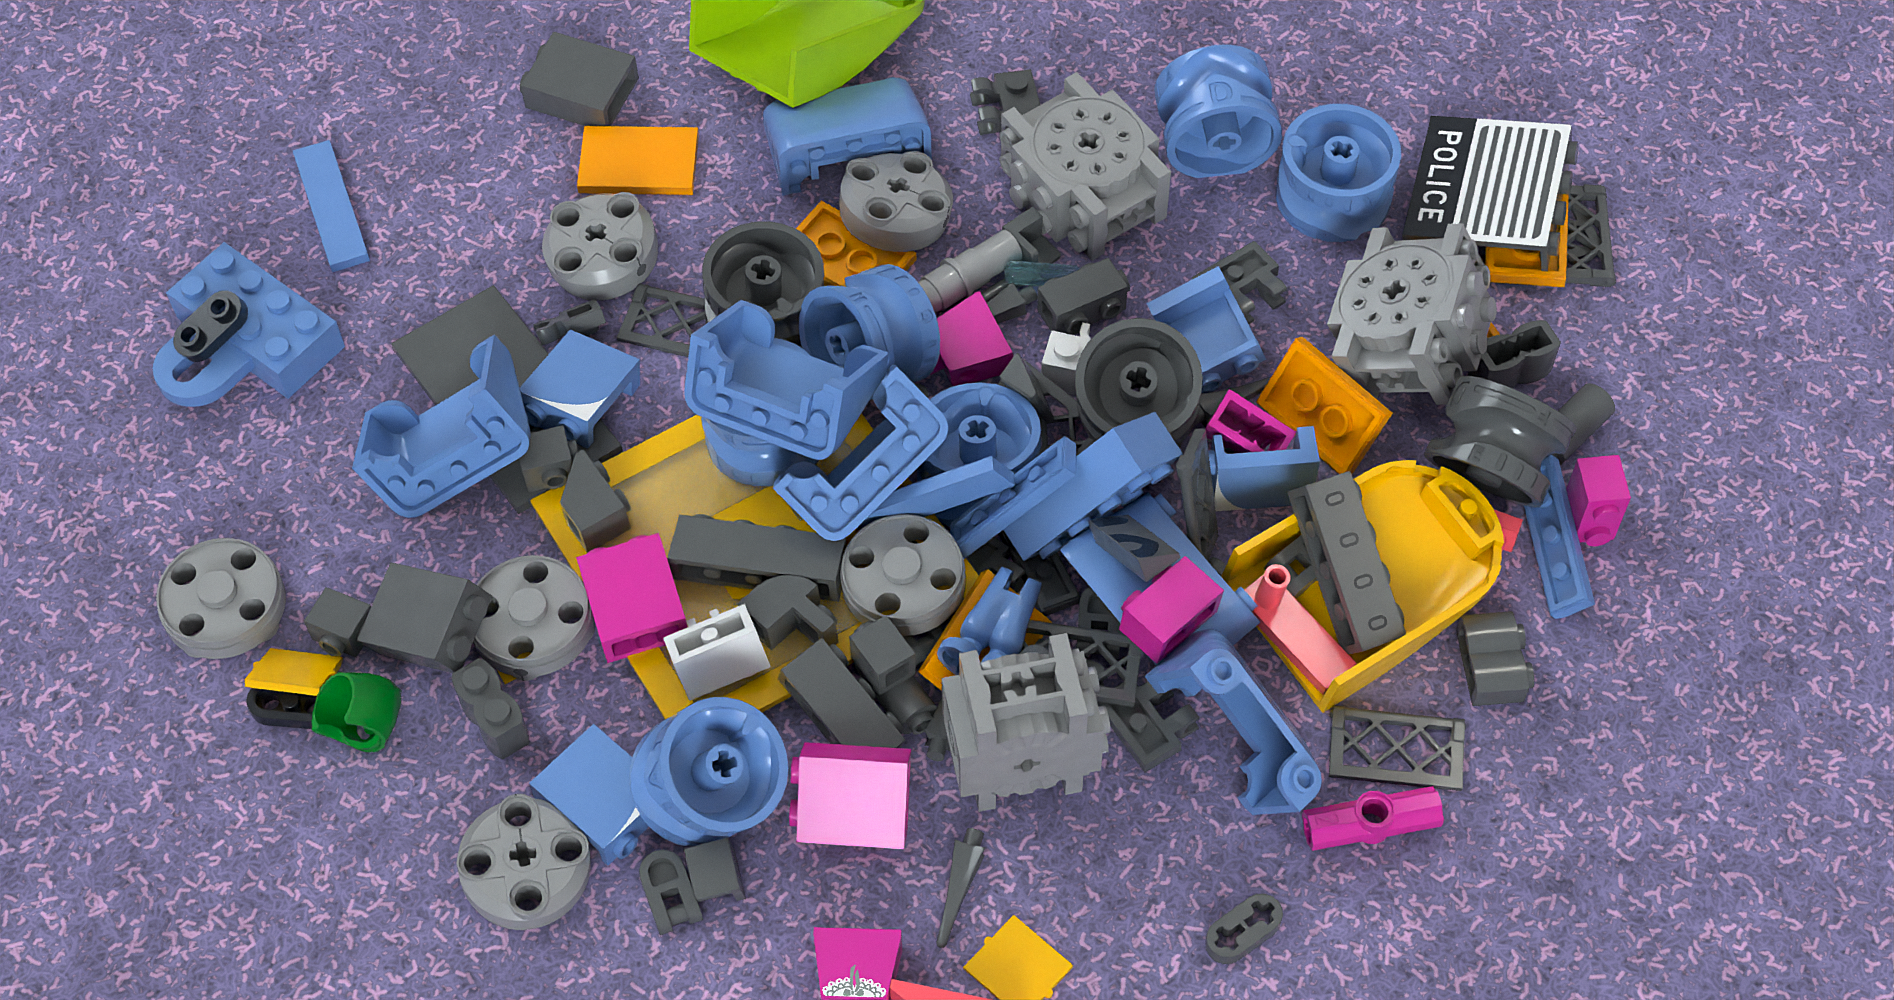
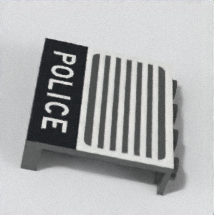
[1402,116,1579,271]

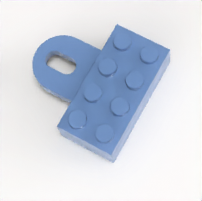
[153,242,345,407]
[1004,412,1183,561]

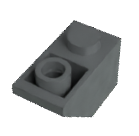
[560,449,631,553]

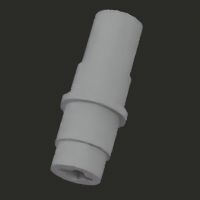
[918,230,1022,313]

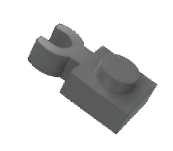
[533,299,606,345]

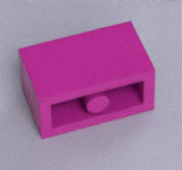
[1566,455,1631,546]
[1119,556,1224,664]

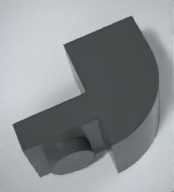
[737,575,839,650]

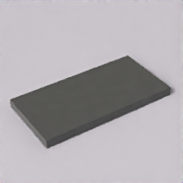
[391,285,623,514]

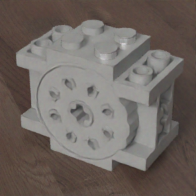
[999,72,1171,261]
[1327,223,1497,405]
[942,633,1110,812]

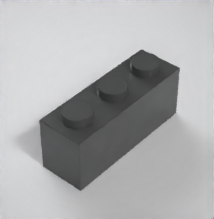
[778,638,905,748]

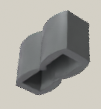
[1468,320,1561,389]
[1456,611,1534,706]
[452,658,530,759]

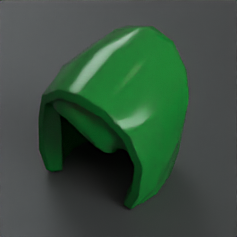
[312,672,402,752]

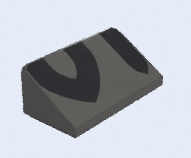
[999,353,1054,422]
[1089,515,1181,582]

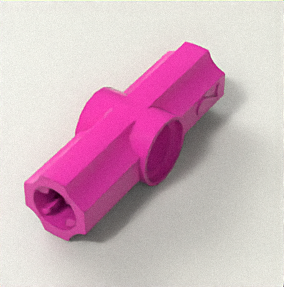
[1302,786,1444,851]

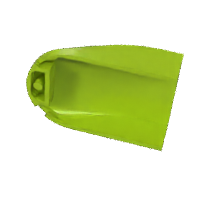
[689,0,925,108]

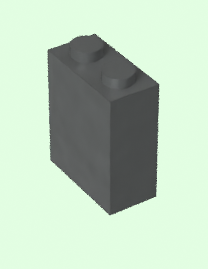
[520,32,639,126]
[357,562,492,673]

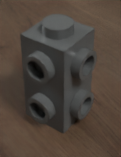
[1037,257,1130,335]

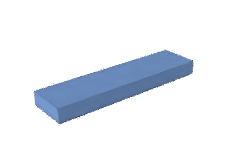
[293,140,370,272]
[950,436,1076,559]
[1524,455,1595,619]
[857,456,1015,530]

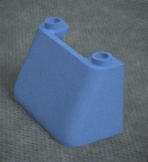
[763,77,932,196]
[684,300,889,460]
[352,334,531,518]
[773,364,949,541]
[1060,492,1260,666]
[1145,629,1322,815]

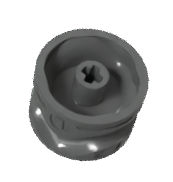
[702,221,824,348]
[1075,318,1203,446]
[1424,376,1577,508]

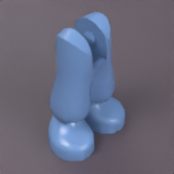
[937,567,1042,675]

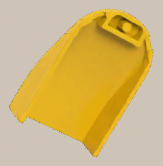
[1221,460,1504,713]

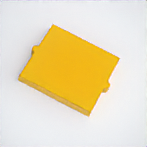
[245,648,343,696]
[963,915,1073,1000]

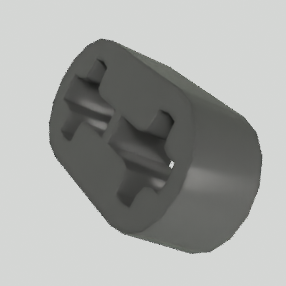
[1205,893,1283,964]

